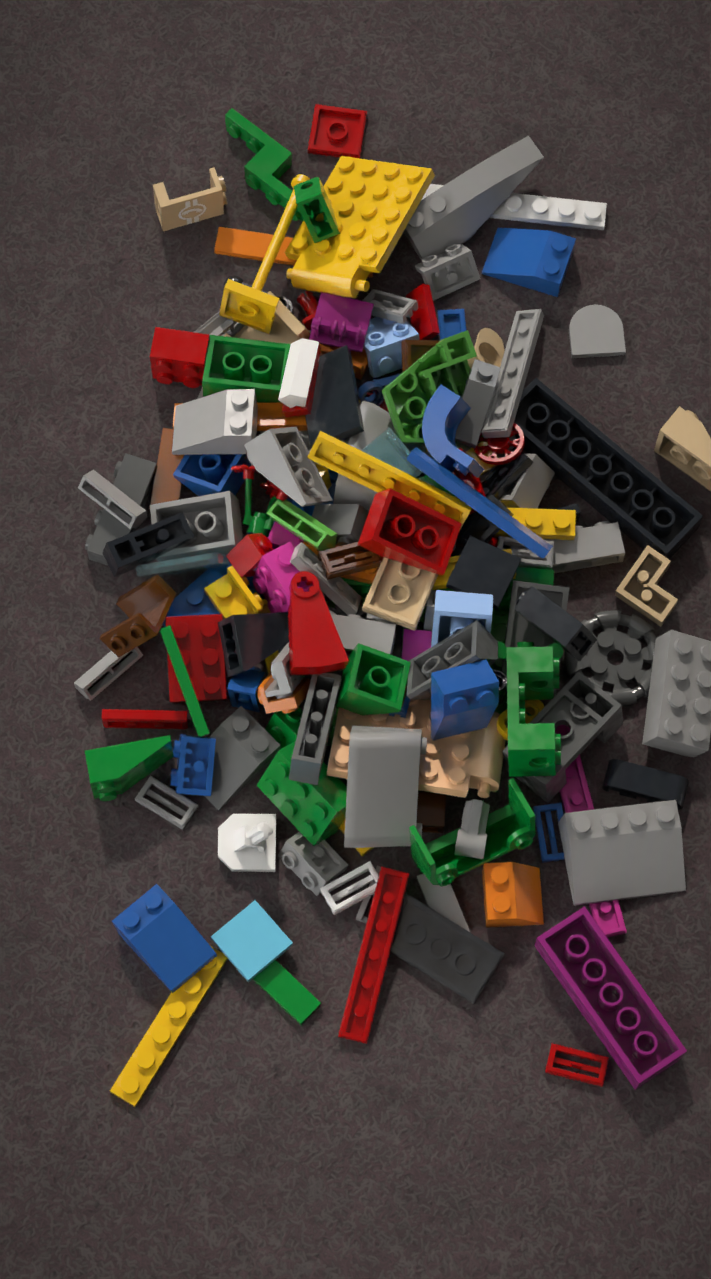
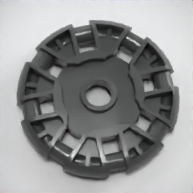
[565,610,657,707]

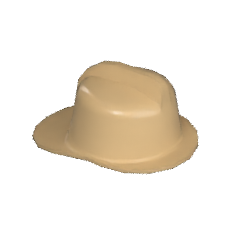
[467,328,505,370]

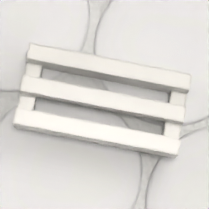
[320,861,379,915]

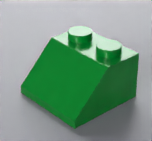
[336,643,411,716]

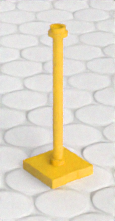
[219,174,310,334]

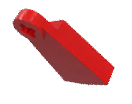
[288,571,349,675]

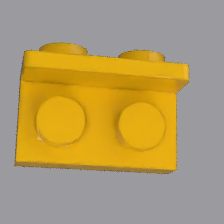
[204,566,265,619]

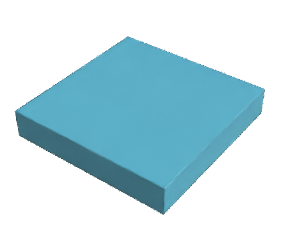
[211,900,293,982]

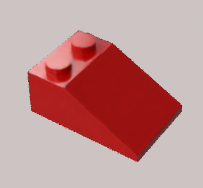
[357,488,461,575]

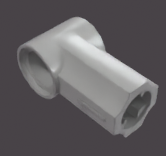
[454,799,490,859]

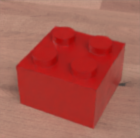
[150,327,210,388]

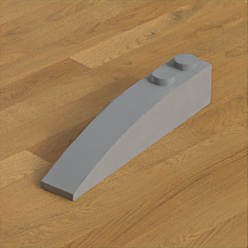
[403,136,544,260]

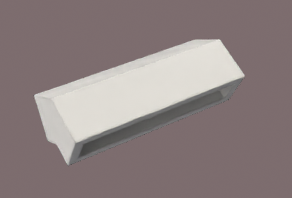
[278,338,319,408]

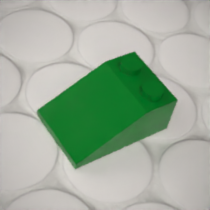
[85,735,173,801]

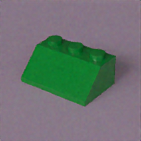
[202,335,291,403]

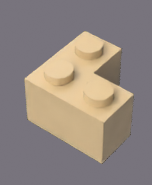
[615,545,678,627]

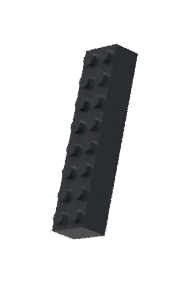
[512,378,703,559]

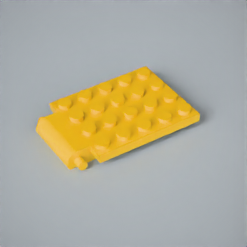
[285,156,435,298]

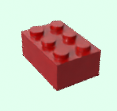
[165,614,227,703]

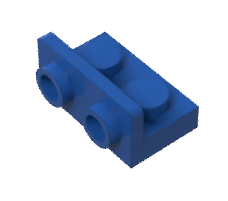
[170,734,216,796]

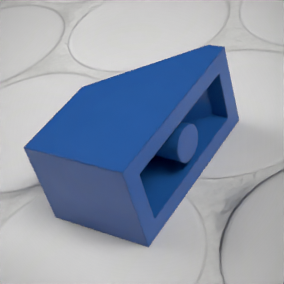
[227,666,266,712]

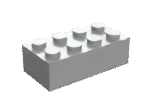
[642,630,711,757]

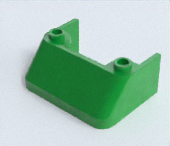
[409,778,535,887]

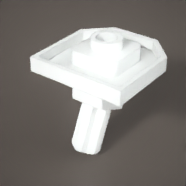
[218,814,276,872]

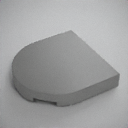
[569,305,626,358]

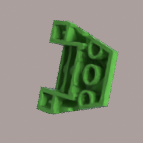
[381,330,483,443]

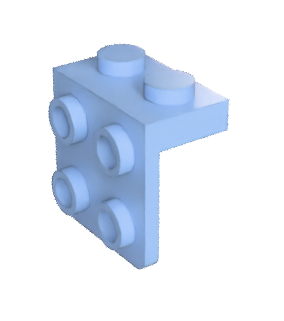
[363,317,420,378]

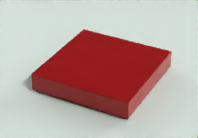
[308,104,367,159]

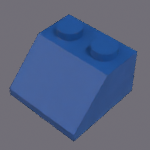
[173,454,252,496]

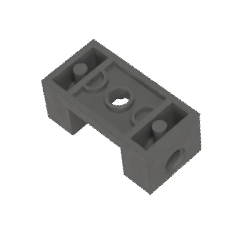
[503,672,623,803]

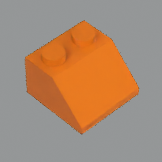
[482,862,544,927]

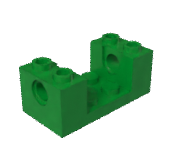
[507,647,561,777]

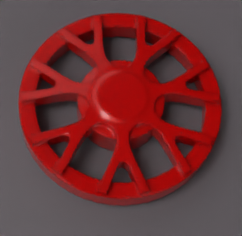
[474,423,525,465]

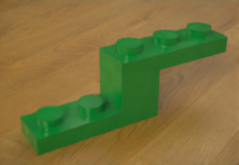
[225,108,304,222]

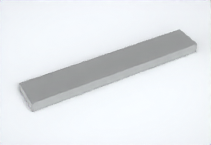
[481,309,544,438]

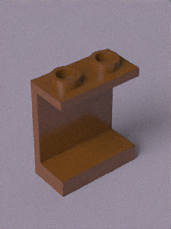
[99,574,176,658]

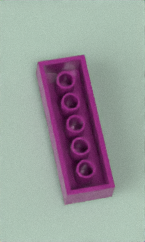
[534,906,687,1090]

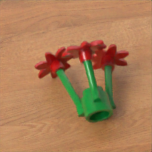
[231,464,292,538]

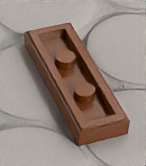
[150,428,184,505]

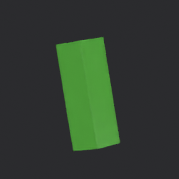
[267,500,337,551]

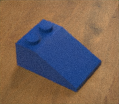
[482,228,576,297]
[431,660,499,741]
[112,884,217,993]

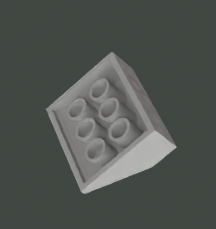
[558,800,686,906]

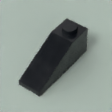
[103,512,195,577]

